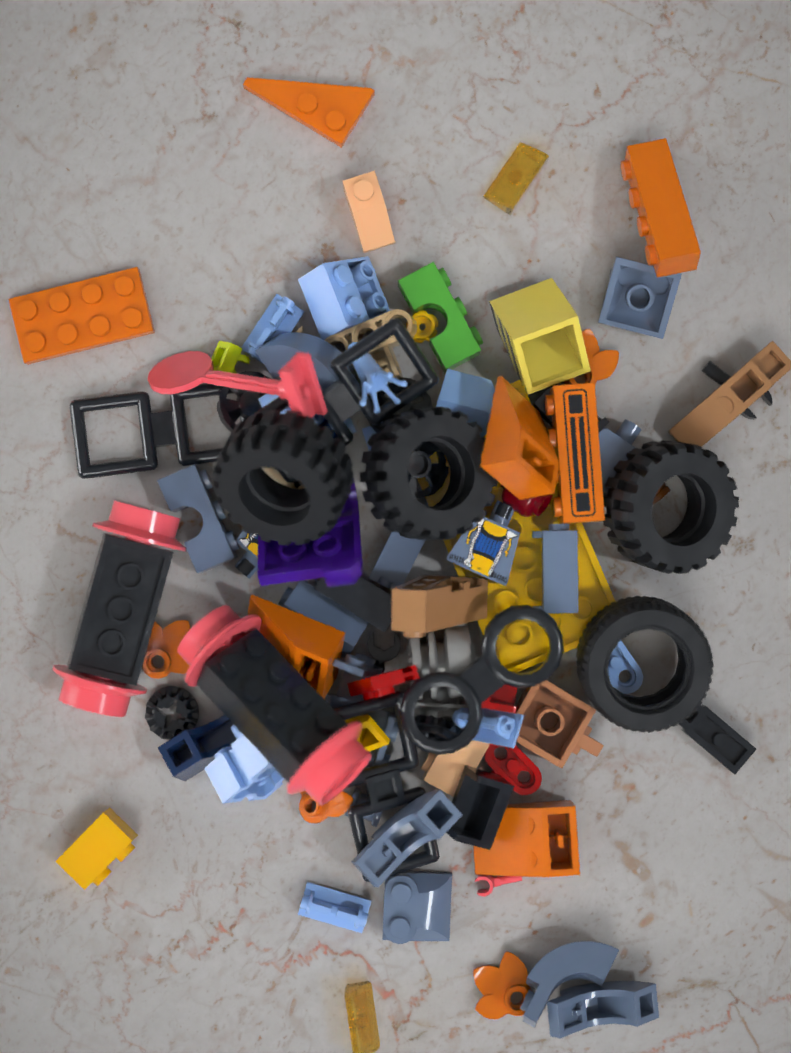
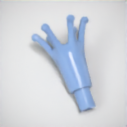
[348,342,407,414]

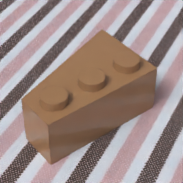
[392,574,488,638]

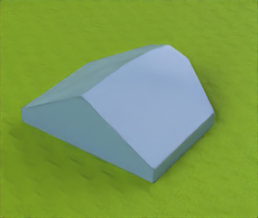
[436,369,495,438]

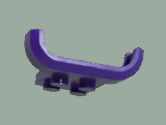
[258,479,363,587]

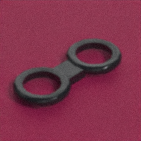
[400,605,564,755]

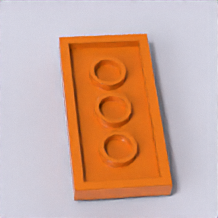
[8,267,155,365]

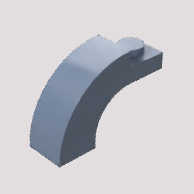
[255,332,355,391]
[351,790,462,888]
[520,941,619,1028]
[547,981,659,1039]

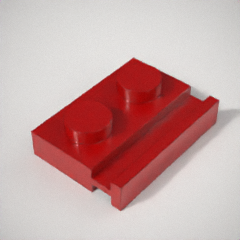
[347,665,419,700]

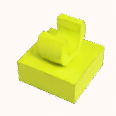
[211,341,250,374]

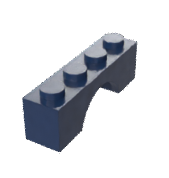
[158,714,236,781]

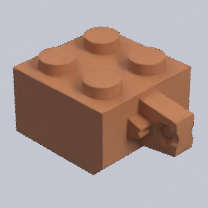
[516,680,604,768]

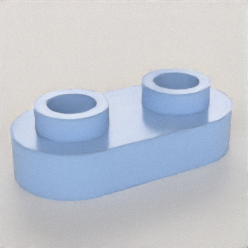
[608,640,643,694]

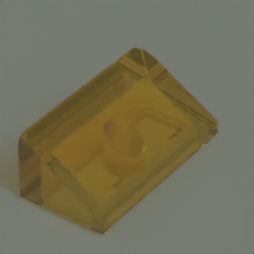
[483,142,549,215]
[344,981,380,1053]

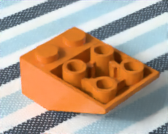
[481,376,559,500]
[248,594,345,698]
[473,800,580,877]

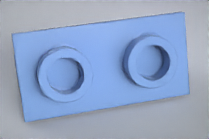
[241,294,304,363]
[452,708,524,749]
[298,881,372,933]

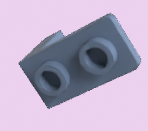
[332,653,383,703]

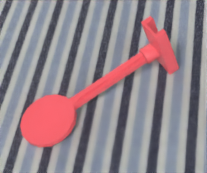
[148,351,328,418]

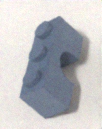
[157,464,240,573]

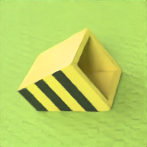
[489,278,591,395]

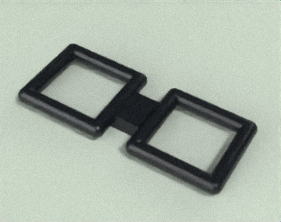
[246,318,439,483]
[70,383,246,479]
[334,691,440,882]

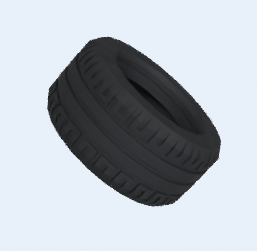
[576,596,714,733]

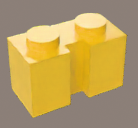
[55,807,138,890]

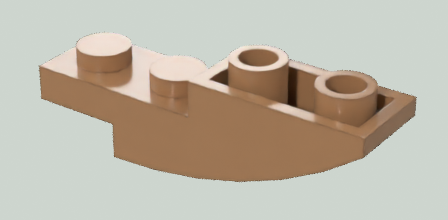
[668,341,791,447]

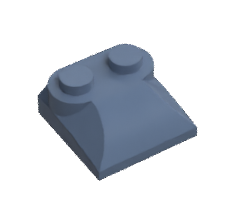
[598,256,682,339]
[382,871,452,944]

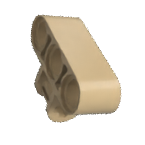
[324,309,417,379]

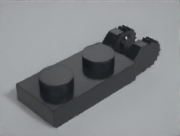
[677,705,756,775]

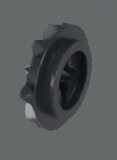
[145,686,199,740]
[414,714,461,740]

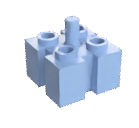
[204,724,284,803]

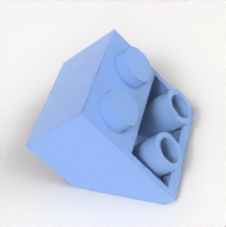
[298,256,390,340]

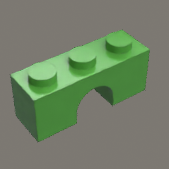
[398,261,483,373]

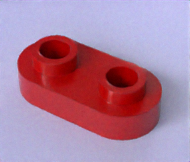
[484,744,542,795]

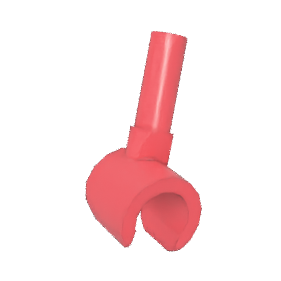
[475,875,522,897]

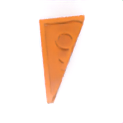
[243,77,375,148]

